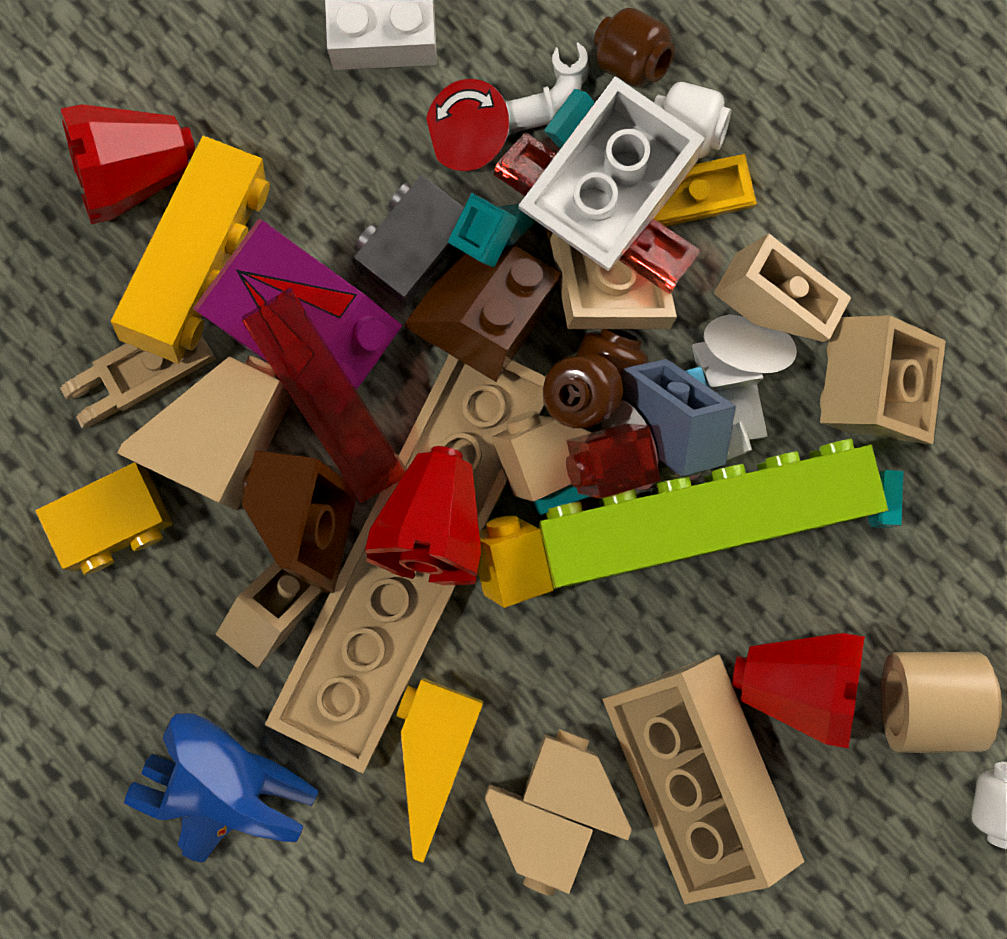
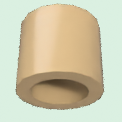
[881,652,1002,753]

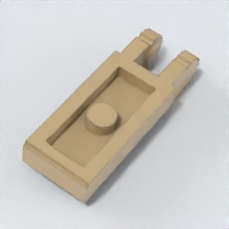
[60,335,216,428]

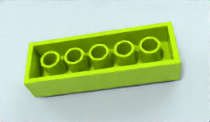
[538,439,889,590]

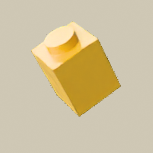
[478,516,554,608]

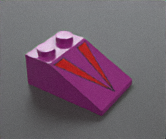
[193,219,402,414]

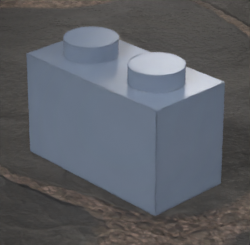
[621,359,736,477]

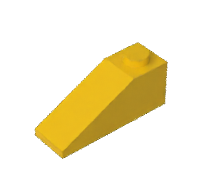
[396,678,484,863]

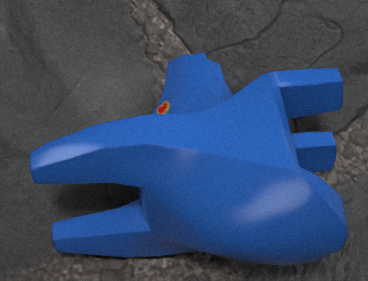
[124,713,318,862]

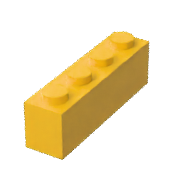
[111,135,270,364]

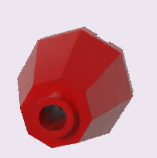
[60,104,196,224]
[365,446,481,585]
[732,633,865,749]

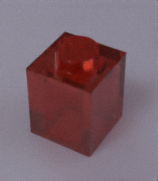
[566,423,661,499]

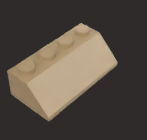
[602,654,804,904]

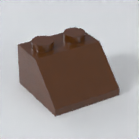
[405,245,561,382]
[242,450,358,593]

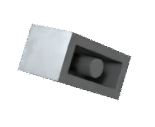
[354,174,464,307]

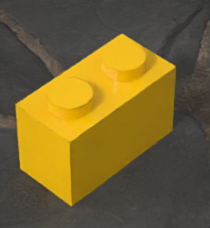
[35,462,173,576]

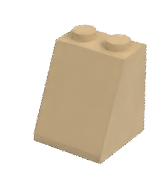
[117,355,294,510]

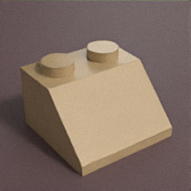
[820,315,946,444]

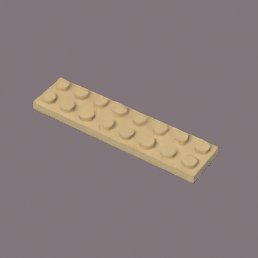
[265,354,546,774]

